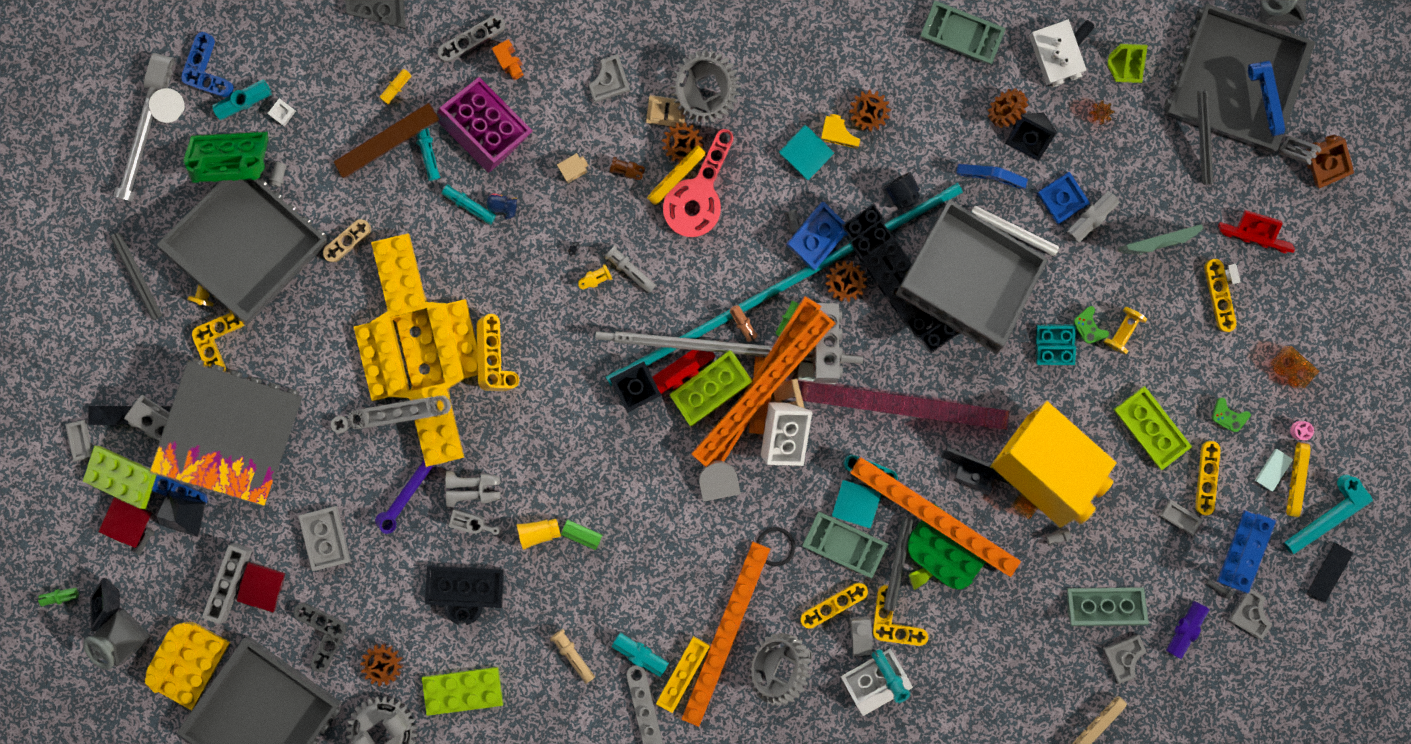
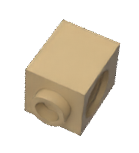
[557,153,589,183]

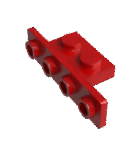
[1218,210,1295,253]
[652,350,716,394]

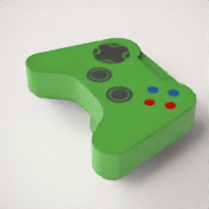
[1073,306,1109,344]
[1212,398,1251,432]

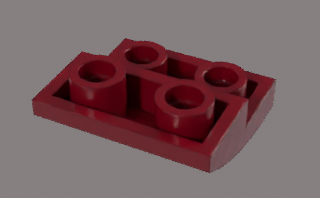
[98,497,152,548]
[237,562,286,613]

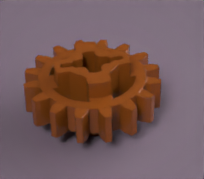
[988,88,1028,128]
[849,90,891,132]
[662,122,703,163]
[825,261,867,303]
[360,643,403,686]

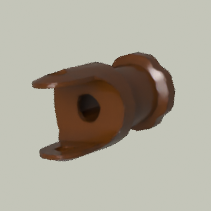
[609,156,645,180]

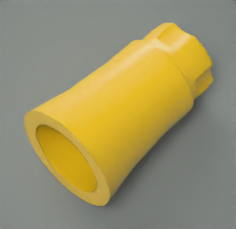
[517,519,561,550]

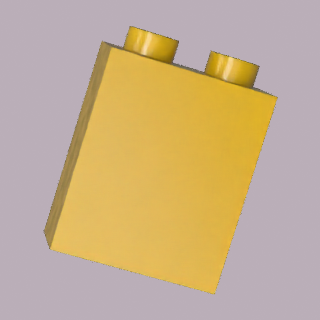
[990,401,1117,528]

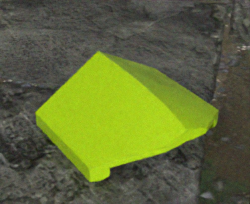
[1107,44,1148,83]

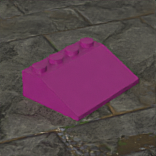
[437,77,533,173]

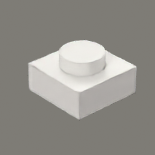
[268,98,296,126]
[1225,264,1240,284]

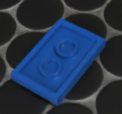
[786,202,845,271]

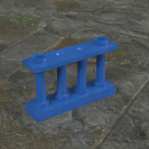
[1217,510,1276,594]

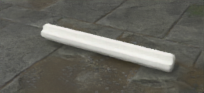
[971,206,1059,256]

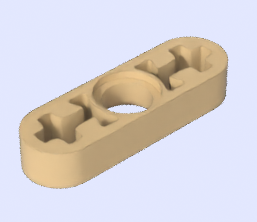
[323,219,371,262]

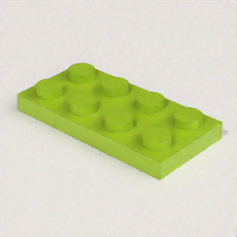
[670,350,753,426]
[1113,386,1192,470]
[83,446,157,509]
[422,667,503,716]

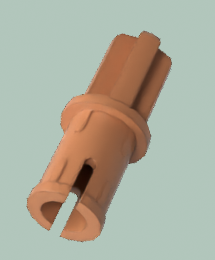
[730,305,758,341]

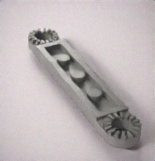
[347,395,451,429]
[627,665,663,744]

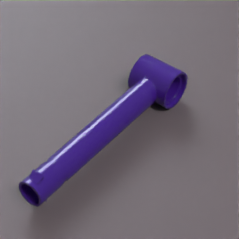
[375,460,437,534]

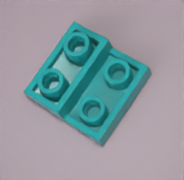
[778,125,834,181]
[1036,324,1076,365]
[832,480,881,529]

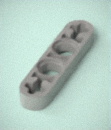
[438,15,506,62]

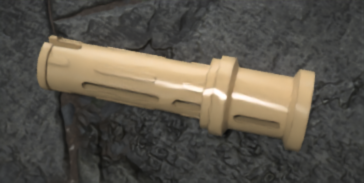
[550,629,595,684]

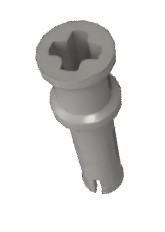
[604,245,656,294]

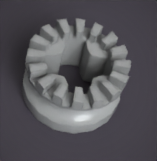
[331,416,349,433]

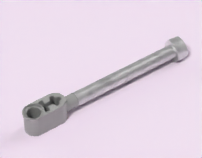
[113,53,175,202]

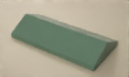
[1067,587,1149,626]

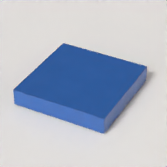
[1037,171,1090,225]

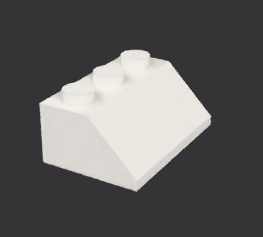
[761,402,812,466]
[841,648,913,716]

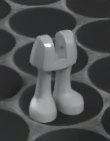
[446,471,501,507]

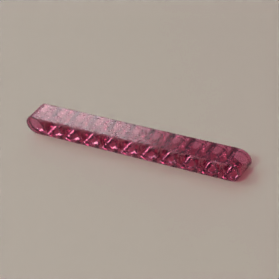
[801,382,1010,430]

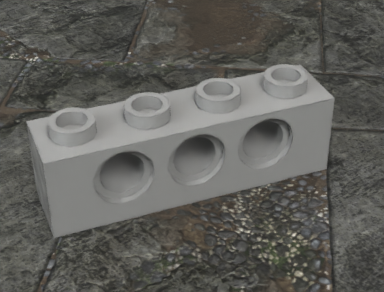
[813,303,843,383]
[124,395,169,441]
[202,543,253,624]

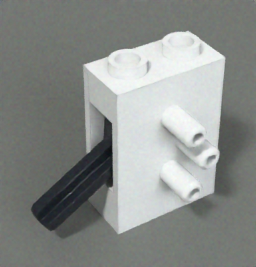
[1029,19,1095,87]

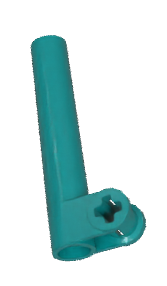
[1283,475,1373,555]

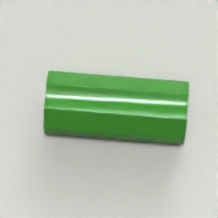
[561,519,602,550]

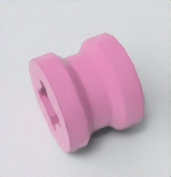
[1290,421,1314,441]

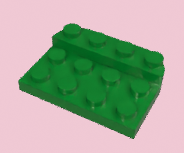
[184,132,269,183]
[907,503,986,590]

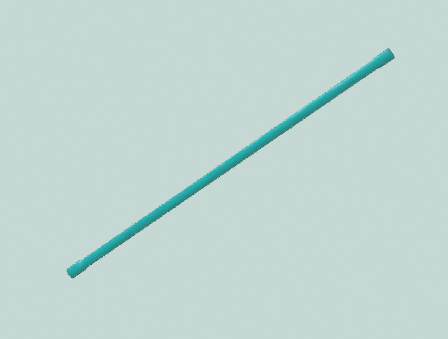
[606,183,963,386]

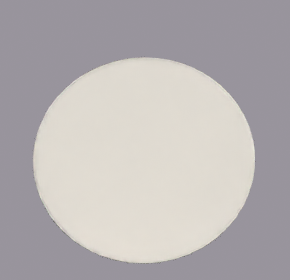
[149,88,185,123]

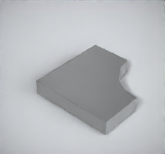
[588,54,630,103]
[1228,589,1272,640]
[1103,634,1146,685]

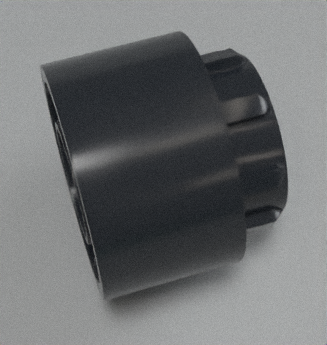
[882,172,920,209]

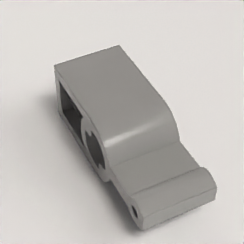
[448,509,502,535]

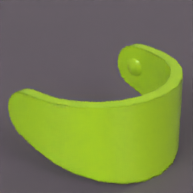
[909,568,933,590]

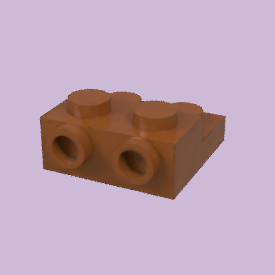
[1304,134,1354,189]

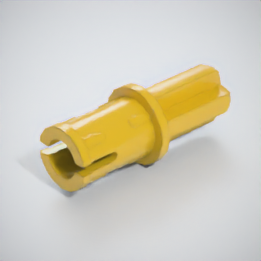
[379,69,411,105]

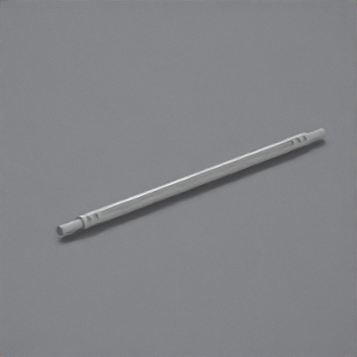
[595,331,863,364]

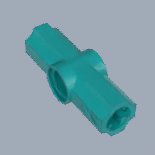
[212,79,272,121]
[611,632,669,677]

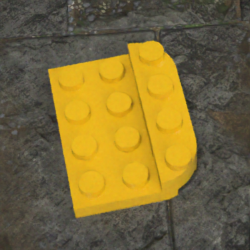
[145,622,231,710]

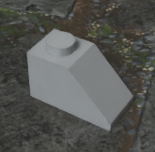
[850,616,872,656]

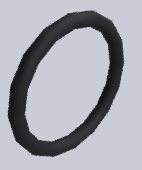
[757,527,796,567]

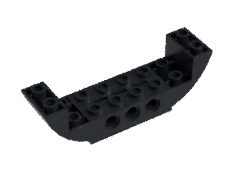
[841,203,960,354]

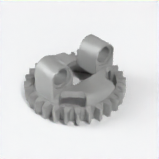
[671,50,741,123]
[748,633,812,706]
[346,696,418,744]

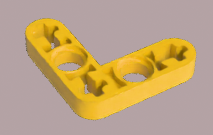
[192,313,245,371]
[872,585,928,646]

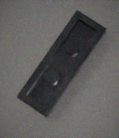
[1306,543,1353,603]

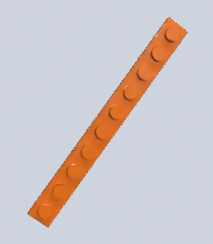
[711,296,822,462]
[691,309,835,467]
[850,457,1021,577]
[681,541,770,727]

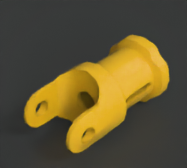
[578,264,612,289]

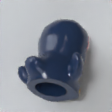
[486,193,518,219]

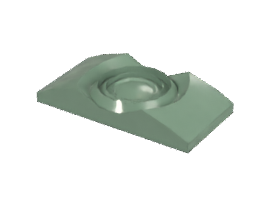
[920,0,1006,65]
[1118,224,1203,255]
[802,511,888,578]

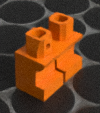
[492,39,524,81]

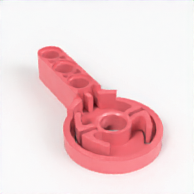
[663,129,734,237]

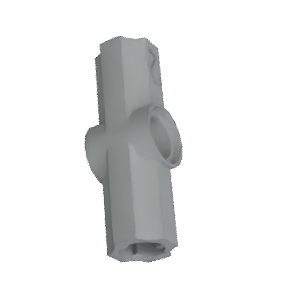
[1067,191,1120,243]

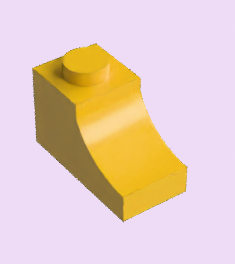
[821,114,860,149]

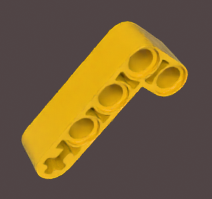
[477,314,519,391]

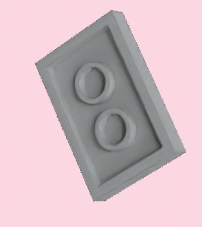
[298,506,351,571]

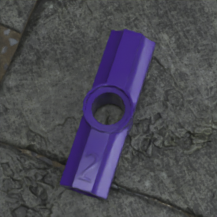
[1166,601,1210,660]

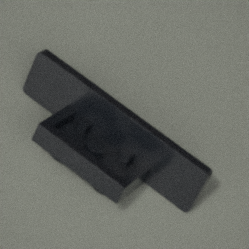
[941,447,1012,495]

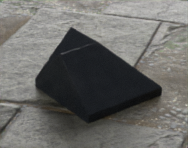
[1005,112,1057,161]
[610,361,662,413]
[157,491,206,537]
[90,578,120,632]

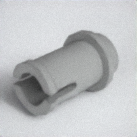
[268,162,287,188]
[1045,527,1072,546]

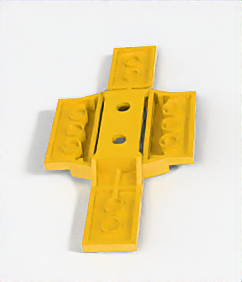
[354,233,478,467]

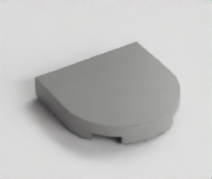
[699,461,741,502]

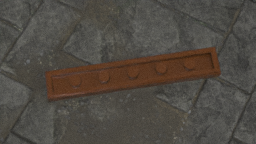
[334,103,440,178]

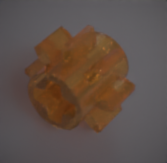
[1089,100,1115,125]

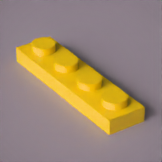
[656,636,710,713]

